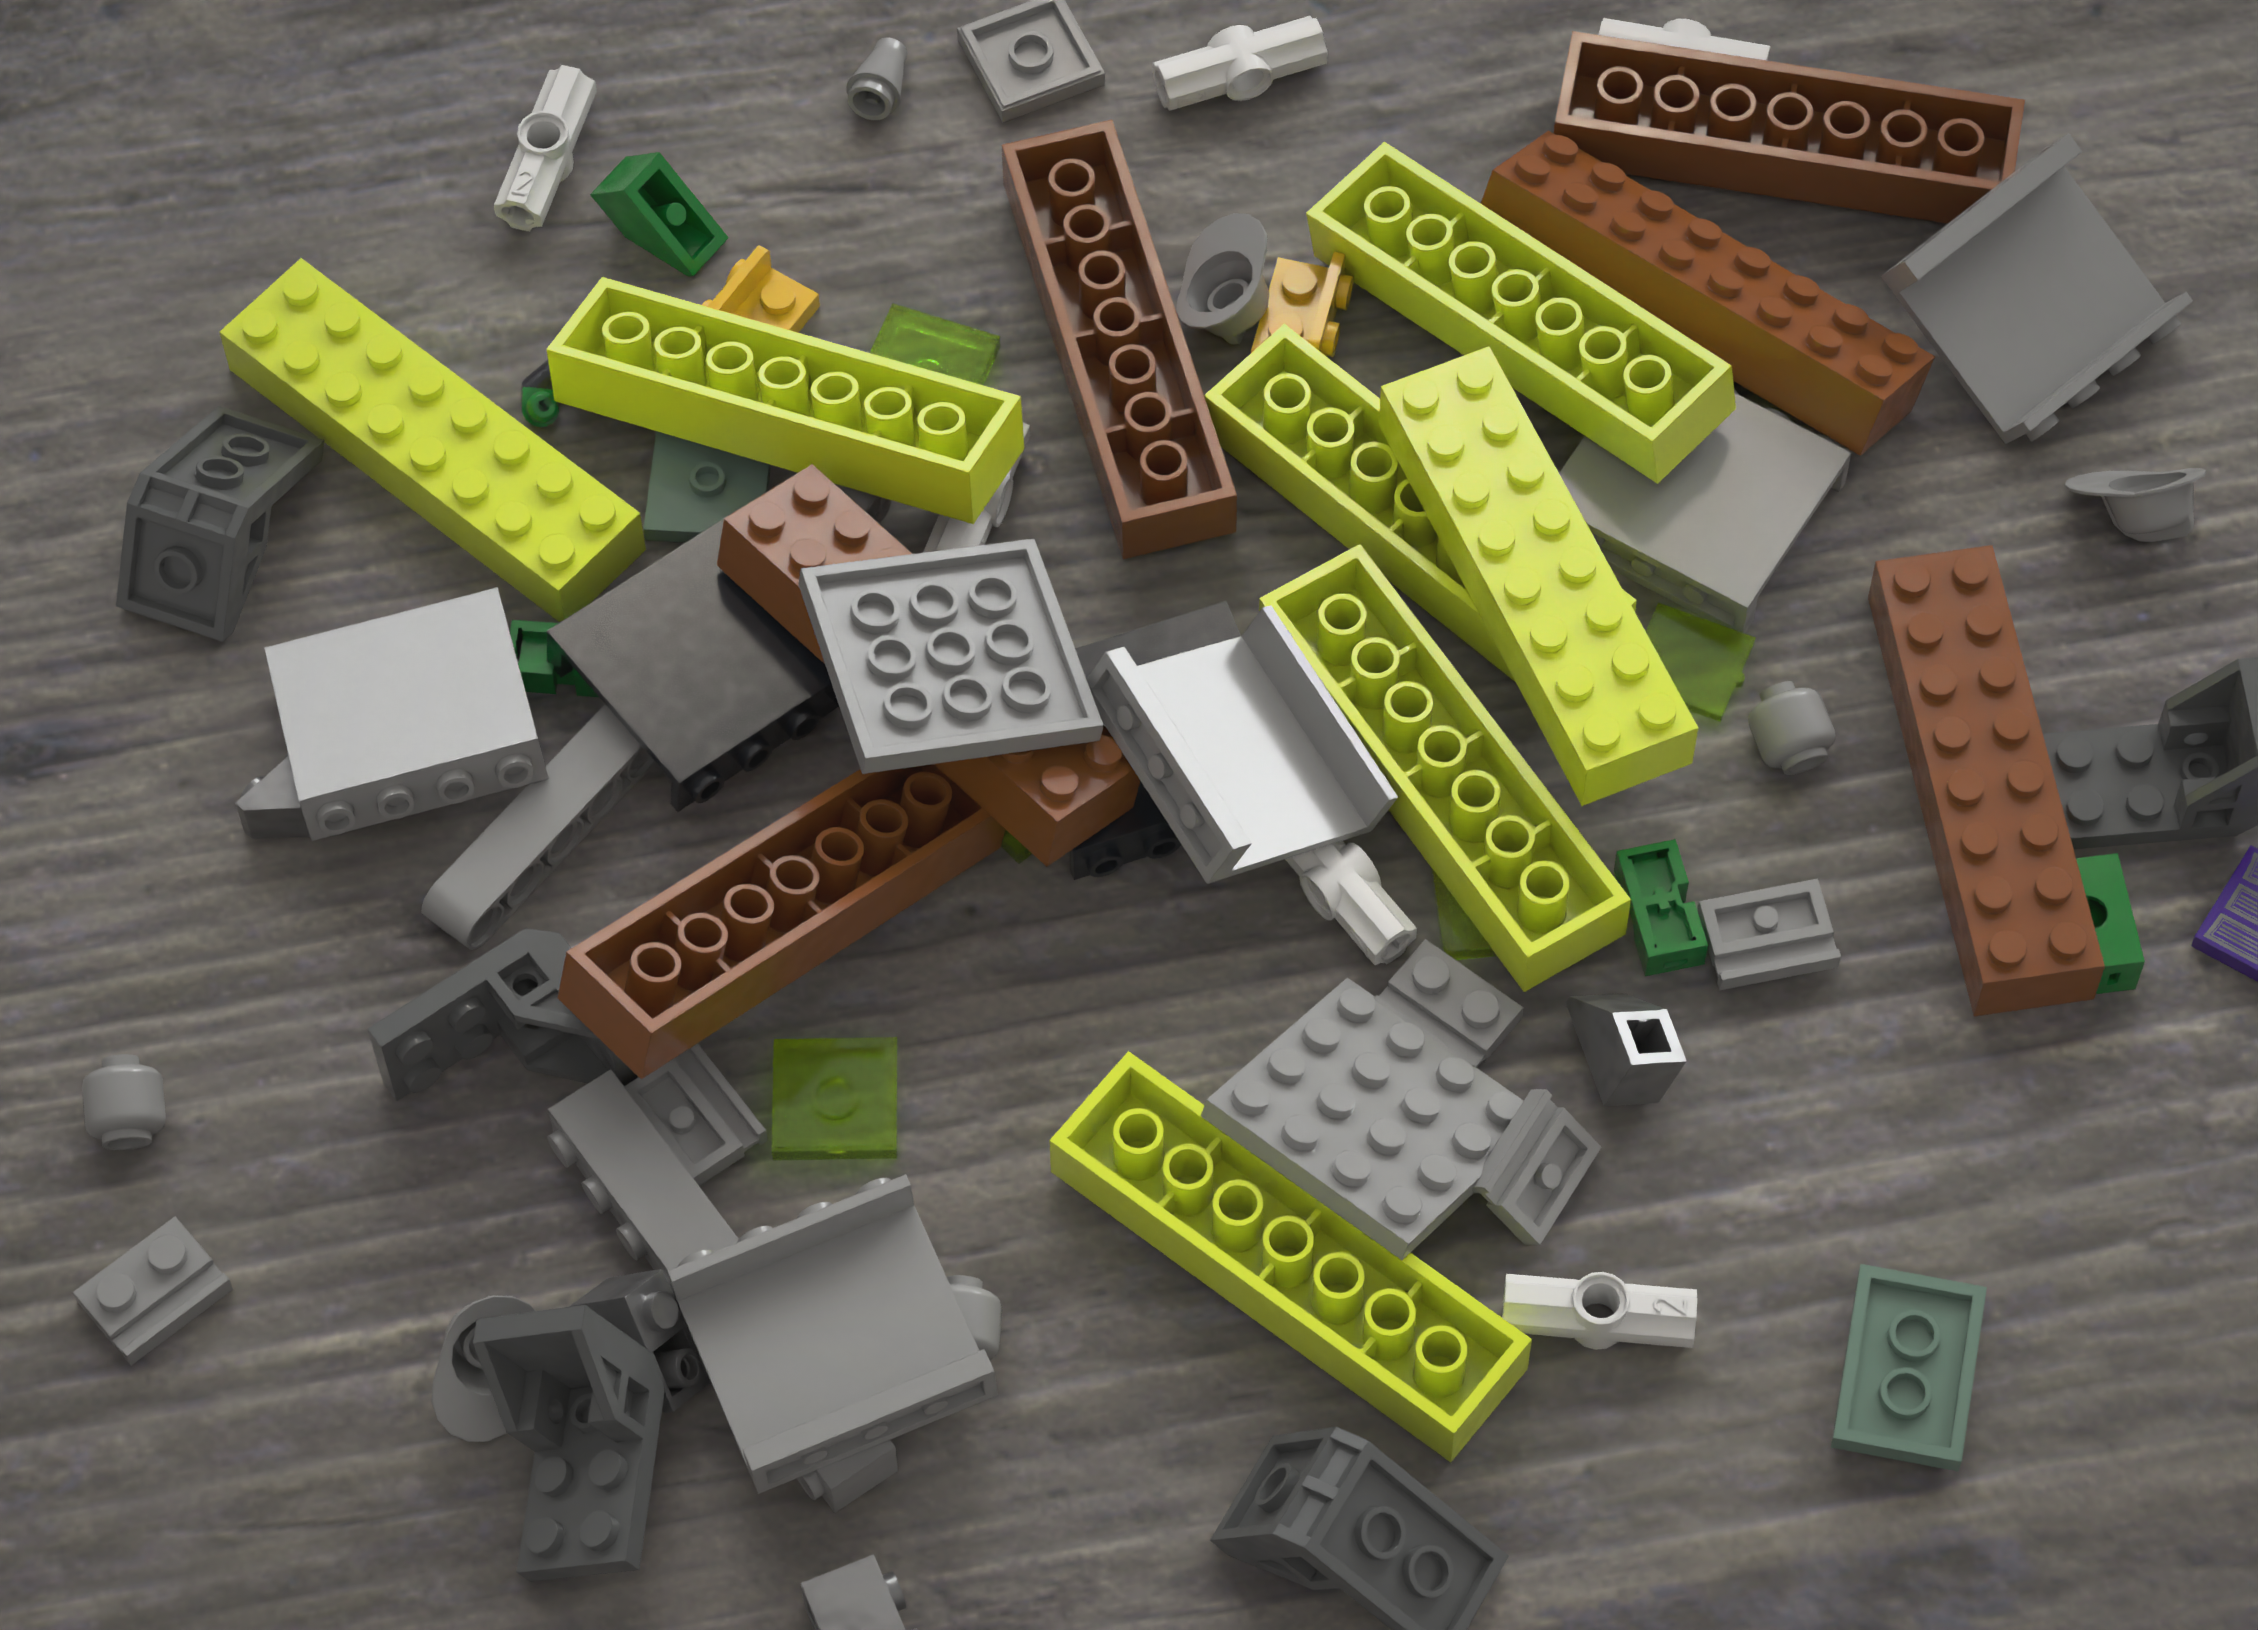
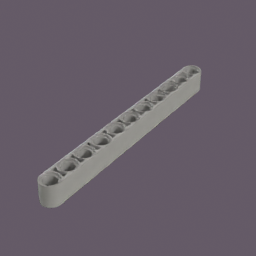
[421,484,892,950]

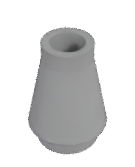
[846,38,908,120]

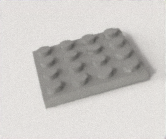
[798,539,1103,774]
[1201,977,1524,1260]

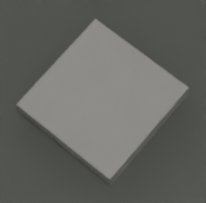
[957,0,1105,123]

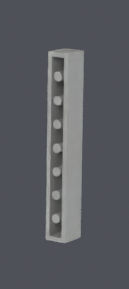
[547,1069,898,1513]

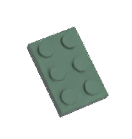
[1831,1264,1987,1471]

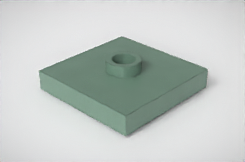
[643,431,771,542]

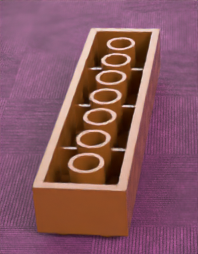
[1554,31,2025,223]
[1002,119,1237,559]
[1480,130,1935,456]
[717,464,1140,867]
[1868,545,2105,1017]
[557,764,1005,1080]

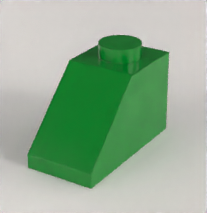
[590,152,729,277]

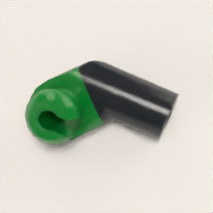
[521,360,559,427]

